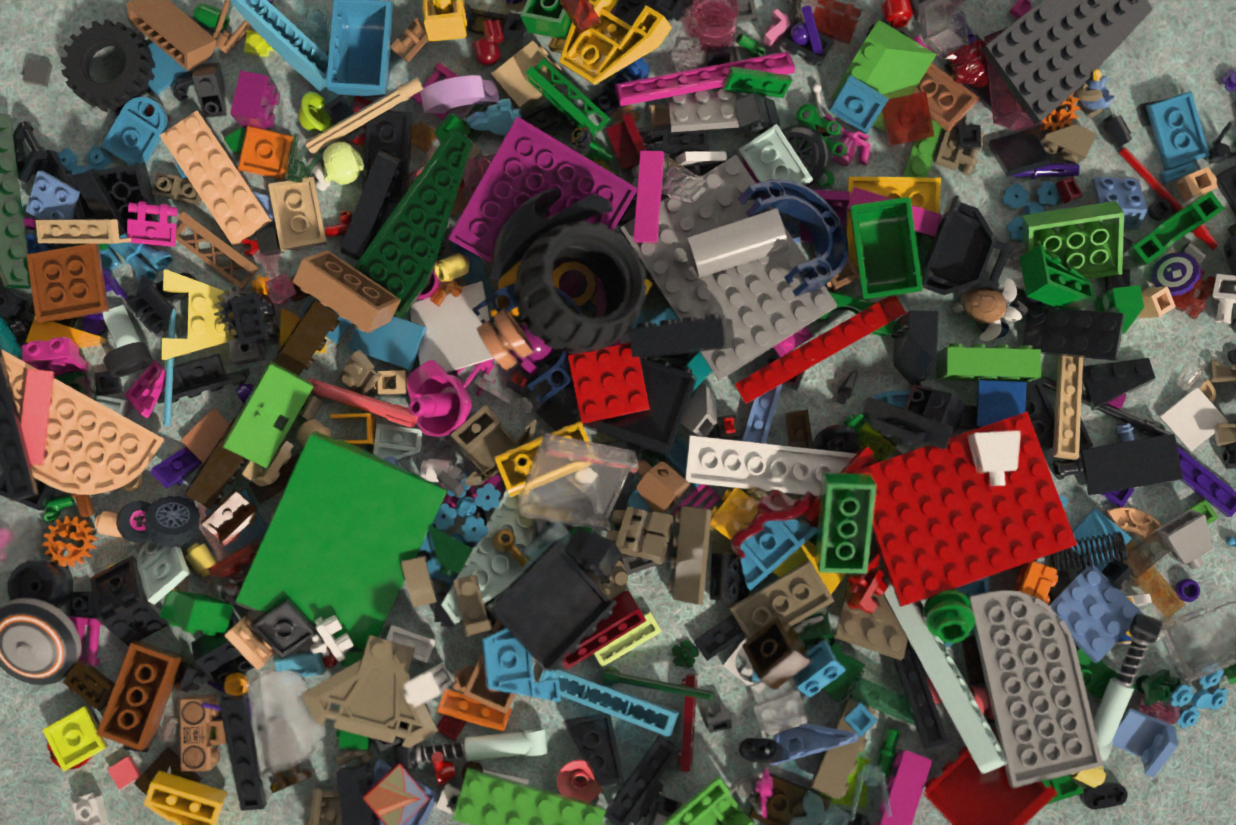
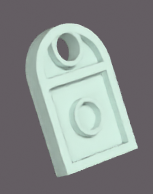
[137,538,190,604]

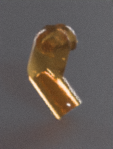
[430,281,463,307]

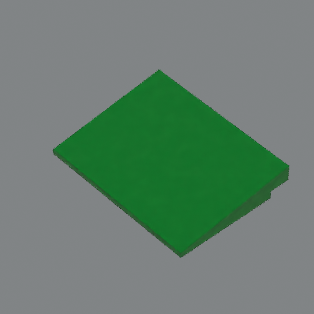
[236,431,448,650]

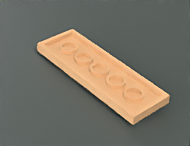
[160,111,272,246]

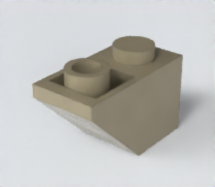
[1040,124,1096,163]

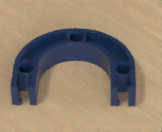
[738,179,849,297]
[472,283,583,404]

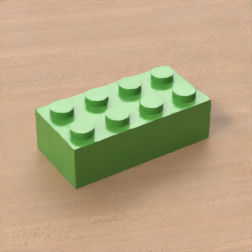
[936,343,1041,383]

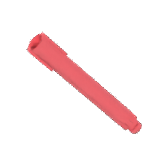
[306,378,418,428]

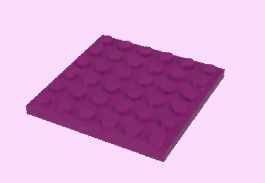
[448,116,638,298]

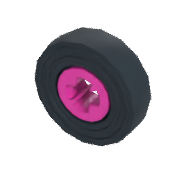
[116,500,151,543]

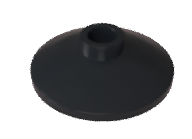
[813,425,860,453]

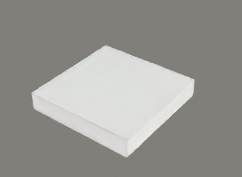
[1159,387,1228,451]

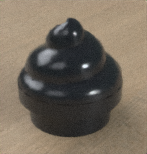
[8,318,33,340]

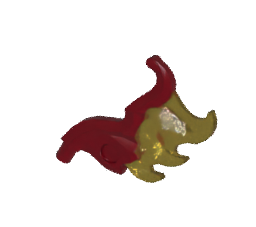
[710,487,815,558]

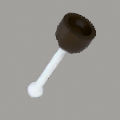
[812,84,832,137]

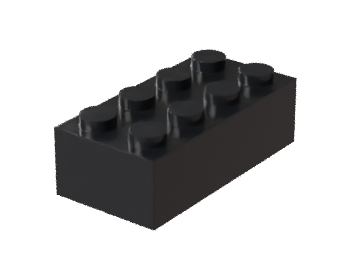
[629,314,735,358]

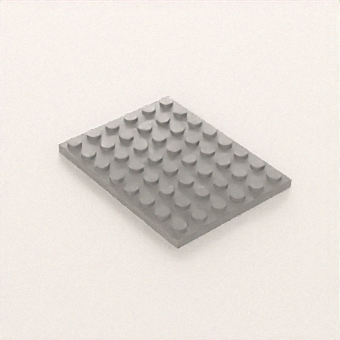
[620,155,837,381]

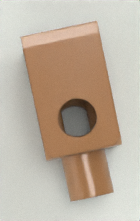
[635,459,690,513]

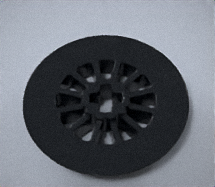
[781,125,828,187]

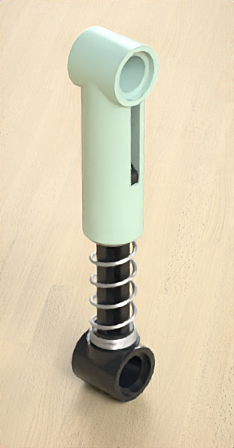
[1093,612,1163,761]
[393,728,547,770]

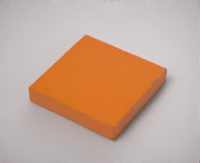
[238,125,293,181]

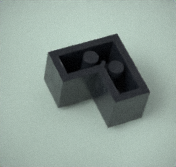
[564,527,622,578]

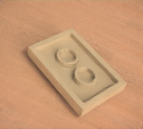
[268,177,327,251]

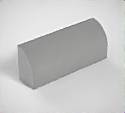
[688,208,788,278]

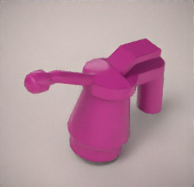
[824,114,871,166]

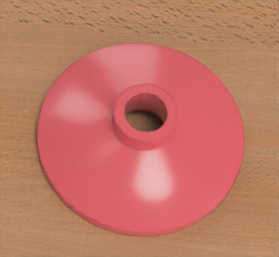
[557,760,603,802]

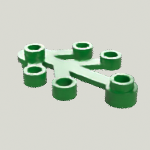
[789,104,847,189]

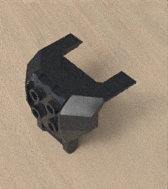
[921,195,1014,296]

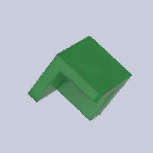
[433,113,472,141]

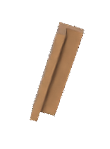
[176,211,260,288]

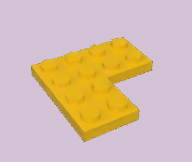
[846,176,941,268]

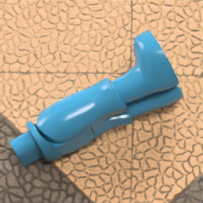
[108,233,173,283]

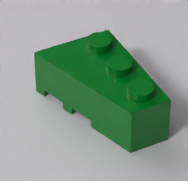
[1019,244,1096,310]

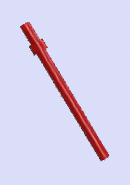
[1118,147,1220,251]

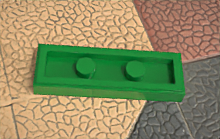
[722,67,793,98]

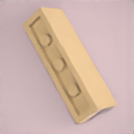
[35,219,131,244]

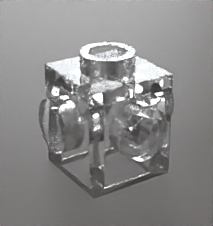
[671,37,705,73]

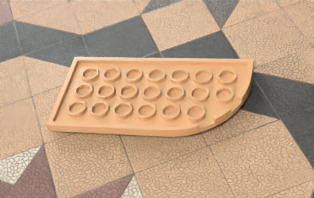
[1,349,165,495]

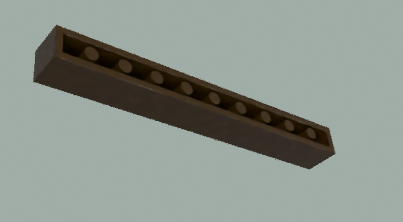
[185,298,340,509]

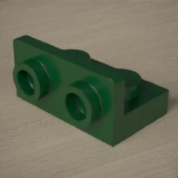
[792,607,835,650]

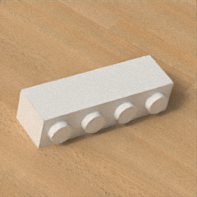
[403,662,453,707]

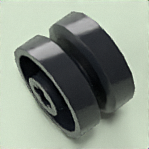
[7,561,73,609]

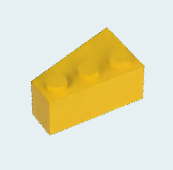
[144,771,228,825]

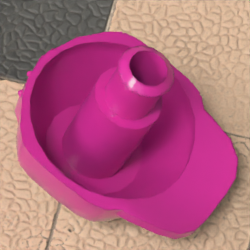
[407,360,472,437]

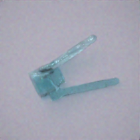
[849,764,892,821]

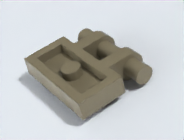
[934,123,984,176]

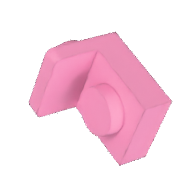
[763,9,791,49]

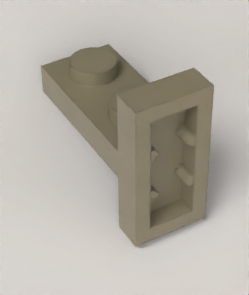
[453,575,491,638]

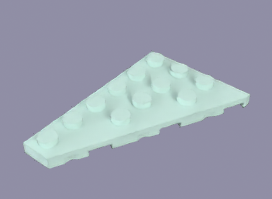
[442,488,569,625]

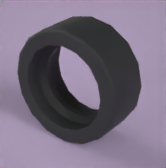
[103,342,153,378]

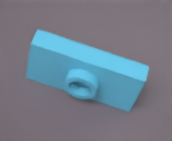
[273,651,326,681]

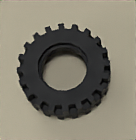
[61,20,155,112]

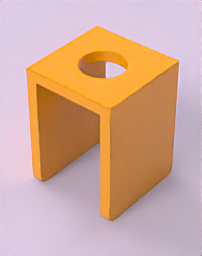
[330,413,376,446]

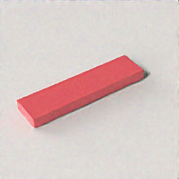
[21,369,54,466]

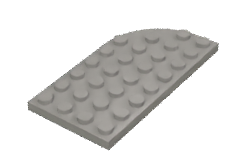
[967,590,1103,788]

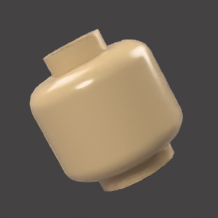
[297,419,331,447]

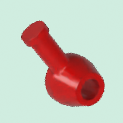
[431,752,456,786]

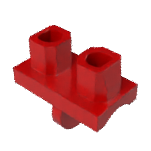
[847,569,889,613]

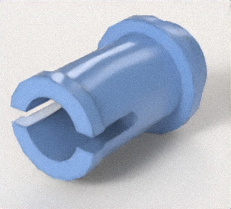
[1115,423,1135,442]

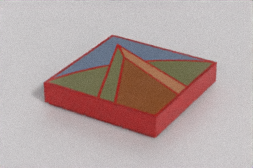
[361,763,429,825]

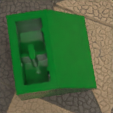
[1094,285,1144,334]

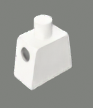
[968,431,1020,486]

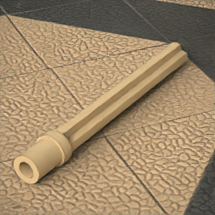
[305,77,424,153]

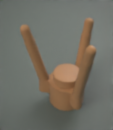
[212,0,253,55]

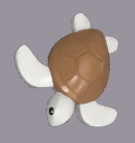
[953,278,1022,342]

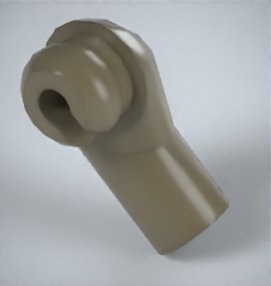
[336,749,373,766]

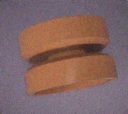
[477,309,534,370]

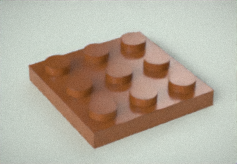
[26,244,109,324]

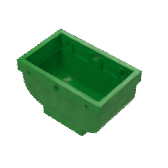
[850,197,923,300]

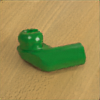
[736,33,766,58]

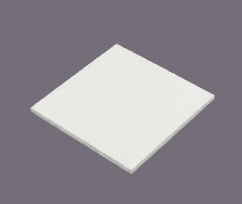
[409,281,494,373]

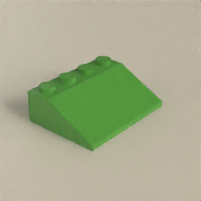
[1022,201,1124,279]

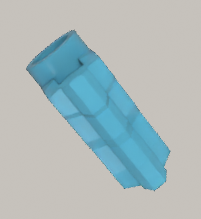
[466,98,522,137]

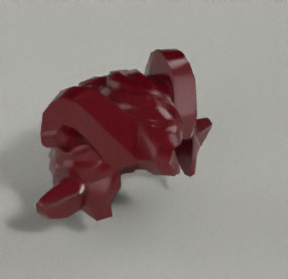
[946,39,991,87]

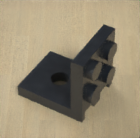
[90,556,168,647]

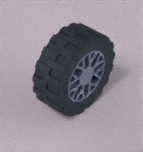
[145,496,200,547]

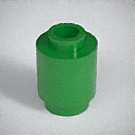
[193,3,230,32]

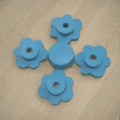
[56,145,112,175]
[1003,181,1061,242]
[432,473,501,542]
[1170,665,1228,729]

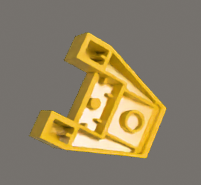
[559,0,672,85]

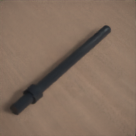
[1041,376,1171,436]

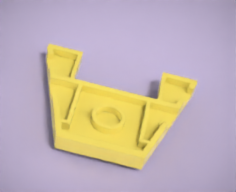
[162,270,235,360]

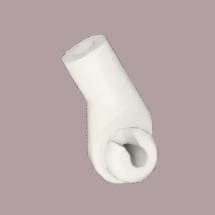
[307,158,331,191]

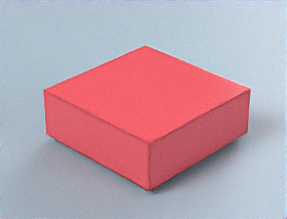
[107,755,142,789]

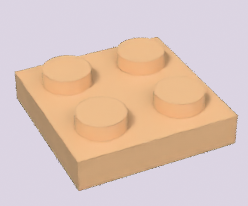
[225,615,275,670]

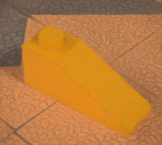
[26,316,108,349]

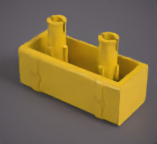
[422,0,467,41]
[494,421,596,498]

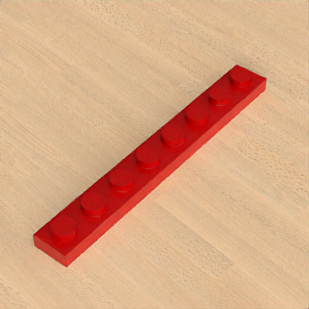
[734,295,907,405]

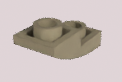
[152,172,202,206]
[401,556,437,607]

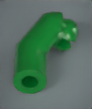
[43,494,75,522]

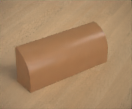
[127,0,216,71]

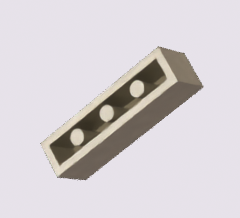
[809,698,876,800]

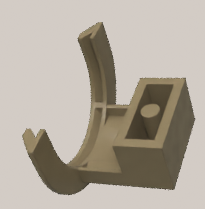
[451,405,537,486]

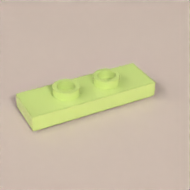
[594,611,662,667]

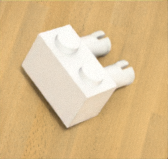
[1213,274,1236,324]

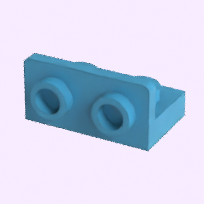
[792,640,846,697]

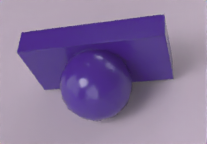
[790,5,823,55]

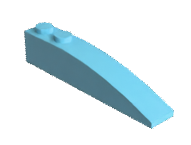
[230,0,329,91]
[539,669,680,737]

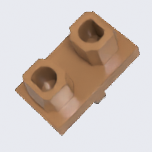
[390,17,429,63]

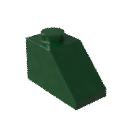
[427,526,473,577]

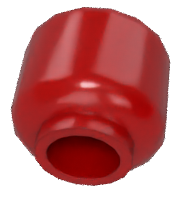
[881,0,913,29]

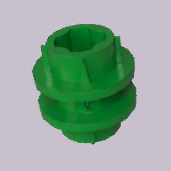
[924,588,975,643]

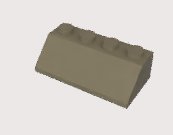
[668,506,712,605]

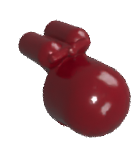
[471,20,504,67]

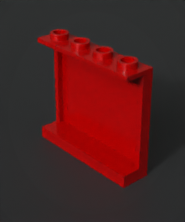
[923,727,1057,825]

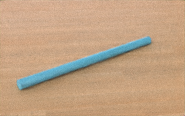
[163,309,176,426]

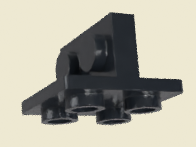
[710,553,750,601]

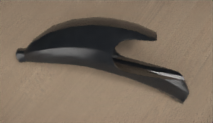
[489,187,613,281]

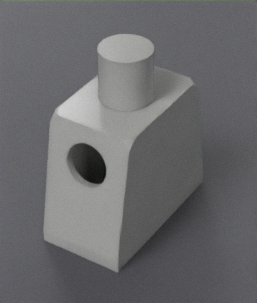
[1154,509,1212,569]

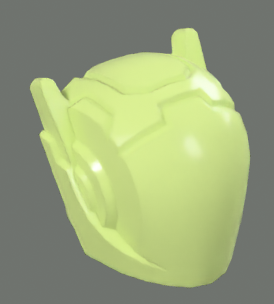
[323,142,364,185]

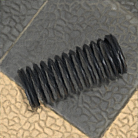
[1050,531,1128,573]

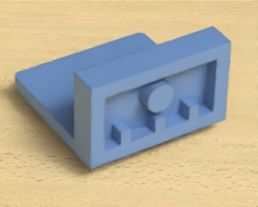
[26,171,80,220]
[1093,177,1147,230]
[1113,709,1179,778]

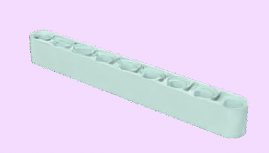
[884,578,1007,773]

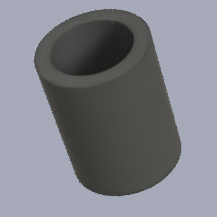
[1180,242,1206,264]

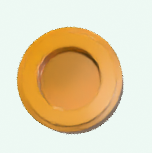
[224,673,248,696]

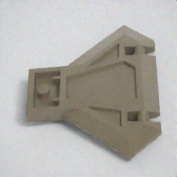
[301,635,438,748]

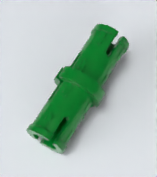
[874,727,901,778]

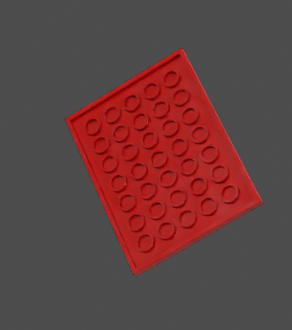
[852,412,1077,607]

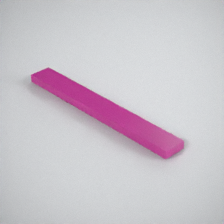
[615,51,795,106]

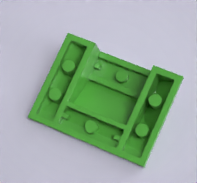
[830,20,937,134]
[662,776,754,825]

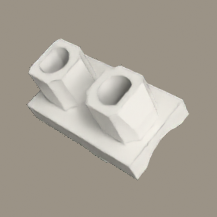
[310,615,354,662]

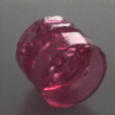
[689,0,739,52]

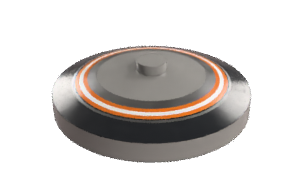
[0,598,82,685]

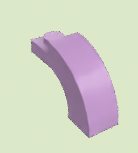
[420,76,499,114]

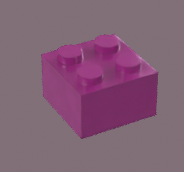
[230,70,280,130]

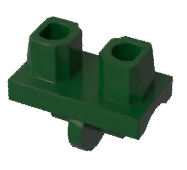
[1136,669,1181,706]

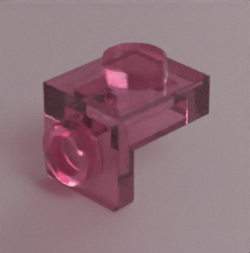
[266,273,296,307]
[1139,696,1180,725]

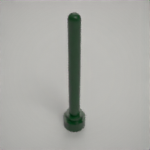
[602,666,715,700]

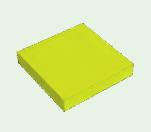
[42,705,108,771]

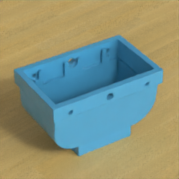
[326,0,393,97]

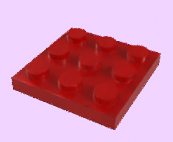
[567,342,650,424]

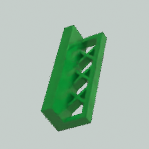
[525,58,610,140]

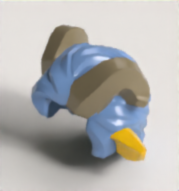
[1077,69,1115,118]

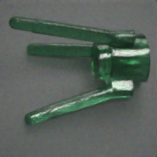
[285,133,327,183]

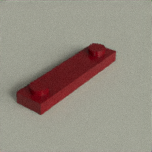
[677,673,698,772]

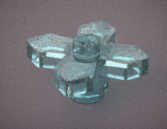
[294,2,332,55]
[789,790,851,825]

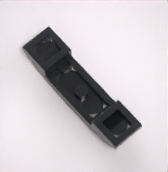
[464,3,527,40]

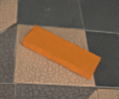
[437,689,512,733]

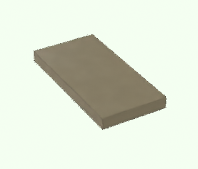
[729,560,834,640]

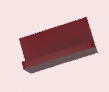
[606,113,647,170]

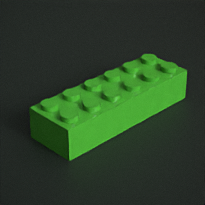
[453,768,606,825]

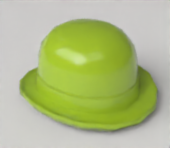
[298,91,333,132]

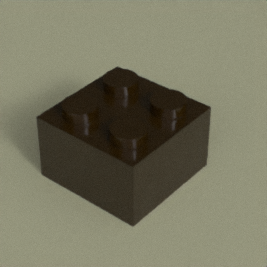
[742,616,811,690]

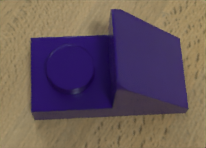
[150,446,202,489]

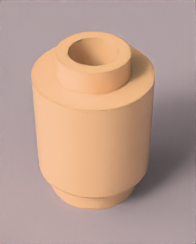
[95,511,122,538]

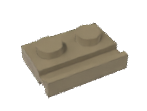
[339,350,381,396]

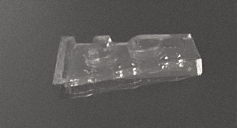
[631,154,709,203]

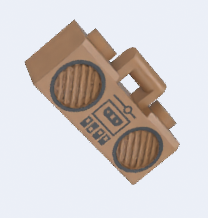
[180,694,226,771]

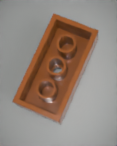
[96,641,185,750]

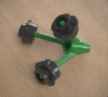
[565,117,613,163]

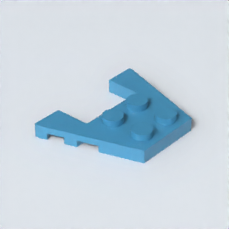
[482,628,561,702]

